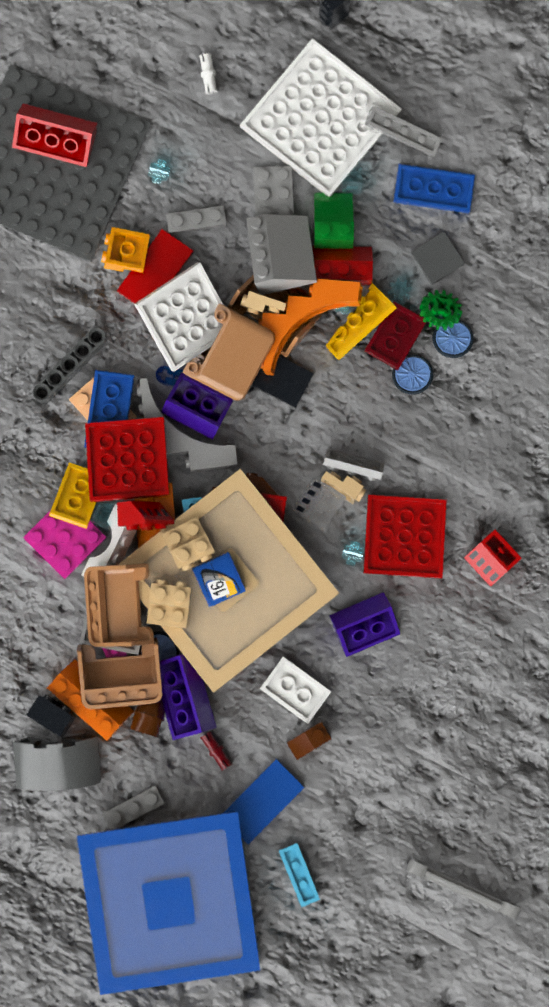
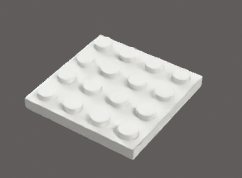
[134,262,223,371]

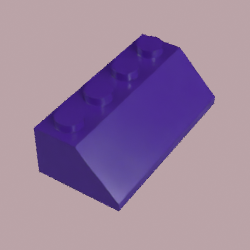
[159,654,217,740]

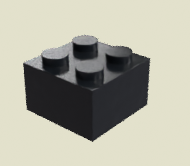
[26,694,76,738]

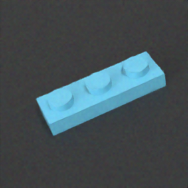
[279,843,320,907]

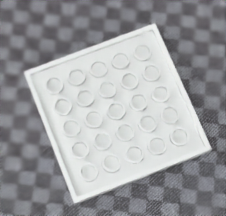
[240,39,402,197]

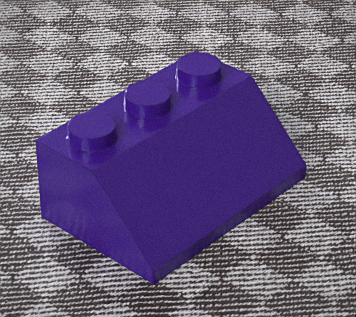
[161,372,233,440]
[329,592,400,657]

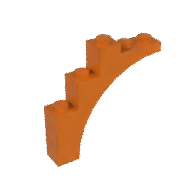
[258,279,363,376]

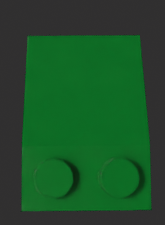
[314,193,354,249]

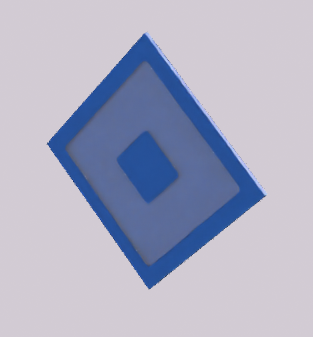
[77,811,260,995]

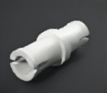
[199,53,218,94]

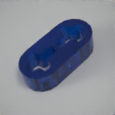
[155,366,183,387]

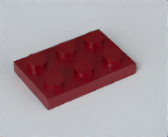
[364,301,427,370]

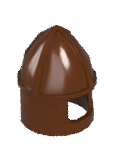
[130,699,165,738]

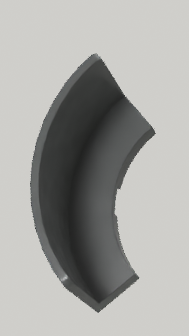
[13,733,101,791]

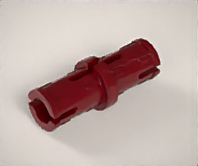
[200,731,232,771]

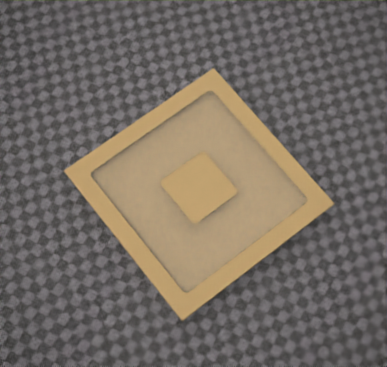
[118,469,339,693]

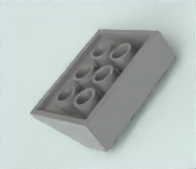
[247,214,317,295]

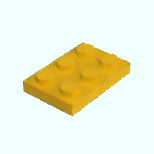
[49,462,96,529]

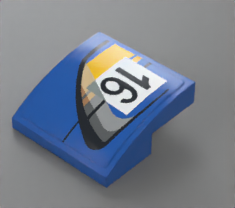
[192,552,246,607]

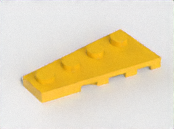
[326,283,396,360]

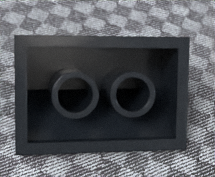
[319,0,351,29]

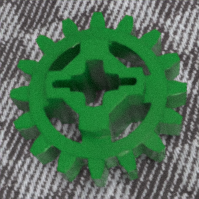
[419,290,462,330]

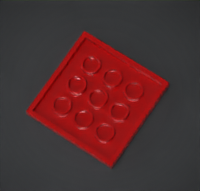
[85,417,170,502]
[363,495,447,579]

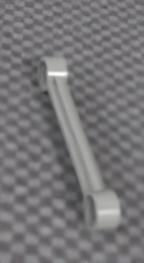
[406,859,521,920]

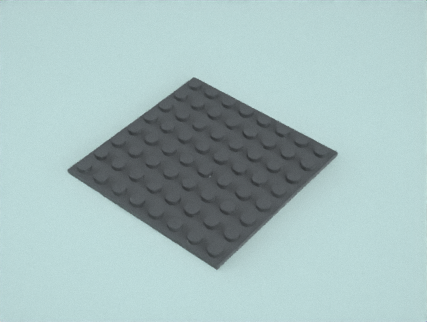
[0,65,151,262]

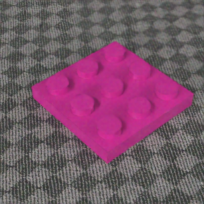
[23,510,107,579]

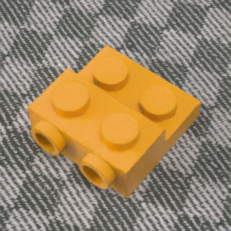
[101,227,150,273]

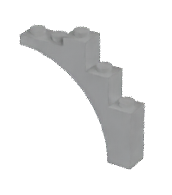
[136,378,238,473]

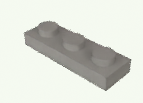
[166,206,226,234]
[102,786,164,830]

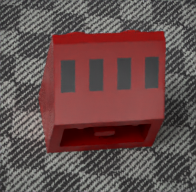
[117,501,175,531]
[464,529,522,587]

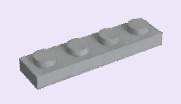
[364,106,442,157]

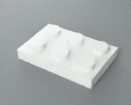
[260,657,331,724]

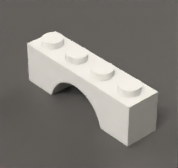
[81,504,139,577]

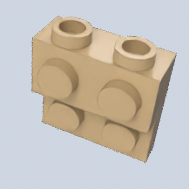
[240,291,286,316]
[321,471,366,504]
[161,517,215,572]
[147,580,192,629]

